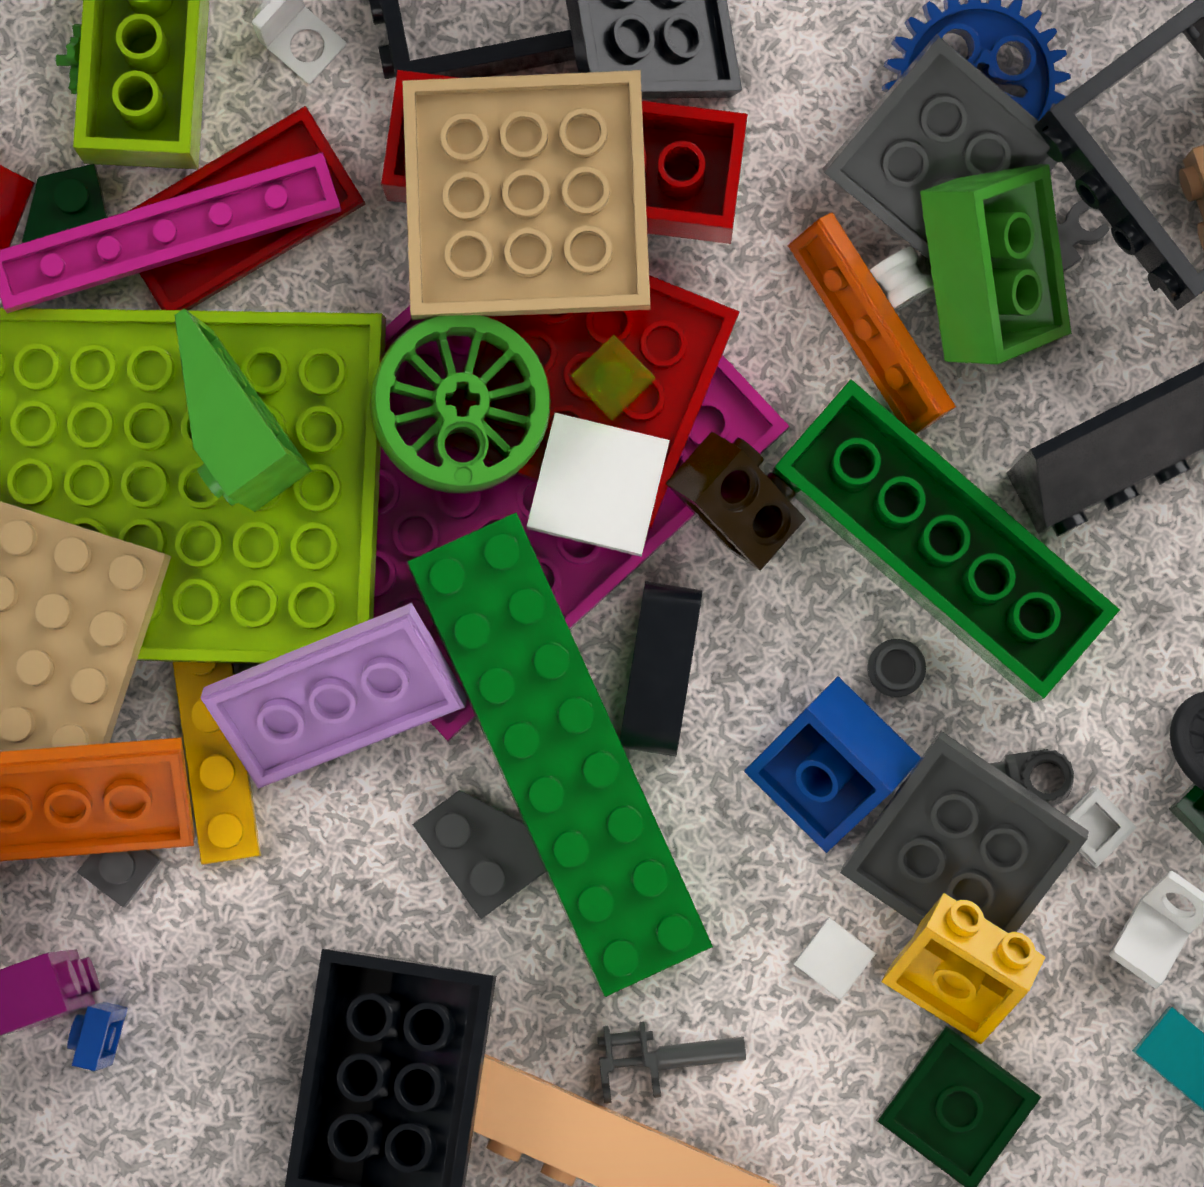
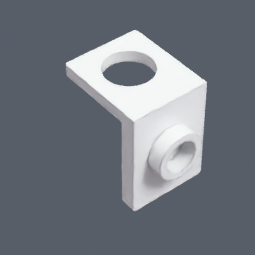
[252,0,346,84]
[1109,871,1204,989]

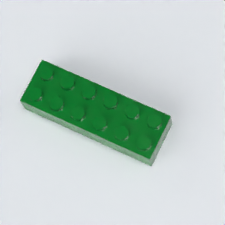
[772,379,1120,703]

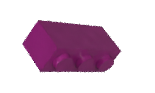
[0,949,100,1036]

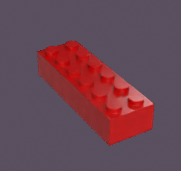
[381,70,748,244]

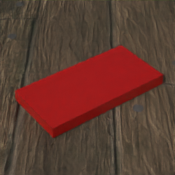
[129,106,366,311]

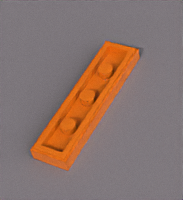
[787,212,956,435]

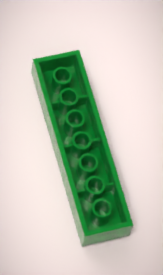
[406,512,713,997]

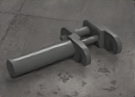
[597,1021,746,1104]

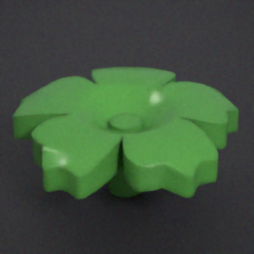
[56,24,81,94]

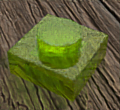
[571,335,655,421]

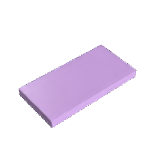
[200,603,467,789]

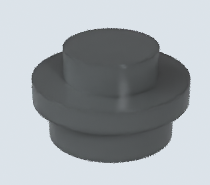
[867,639,926,697]

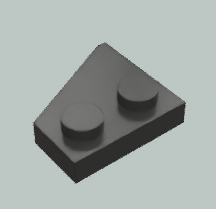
[412,790,546,919]

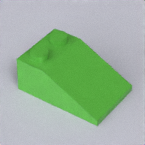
[174,308,312,512]

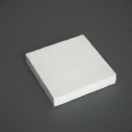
[527,413,670,557]

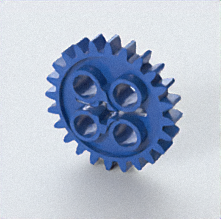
[882,0,1071,121]

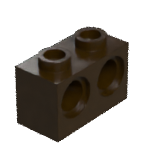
[665,431,806,571]

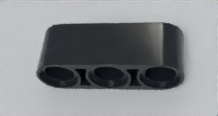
[620,581,703,757]

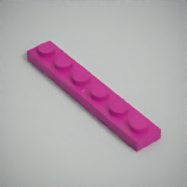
[0,152,341,313]

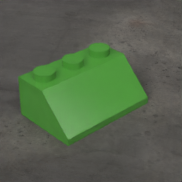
[920,164,1072,365]

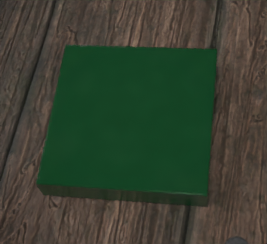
[876,1026,1041,1187]

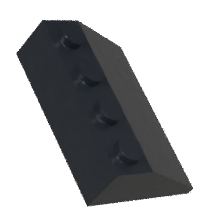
[1007,362,1204,537]
[285,949,497,1187]

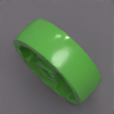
[370,315,551,493]

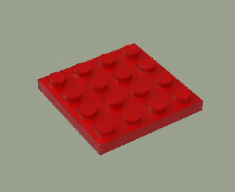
[434,275,740,529]

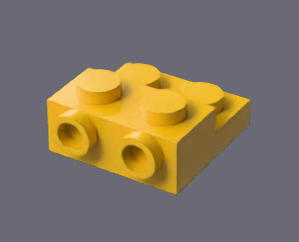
[881,893,1045,1044]

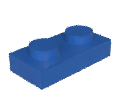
[67,1002,128,1071]

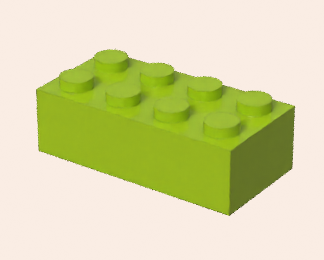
[73,0,209,170]

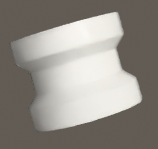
[870,246,934,313]

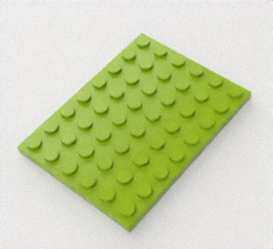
[0,308,386,664]

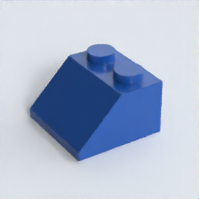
[744,676,921,853]

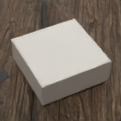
[1065,786,1137,868]
[793,917,876,1000]

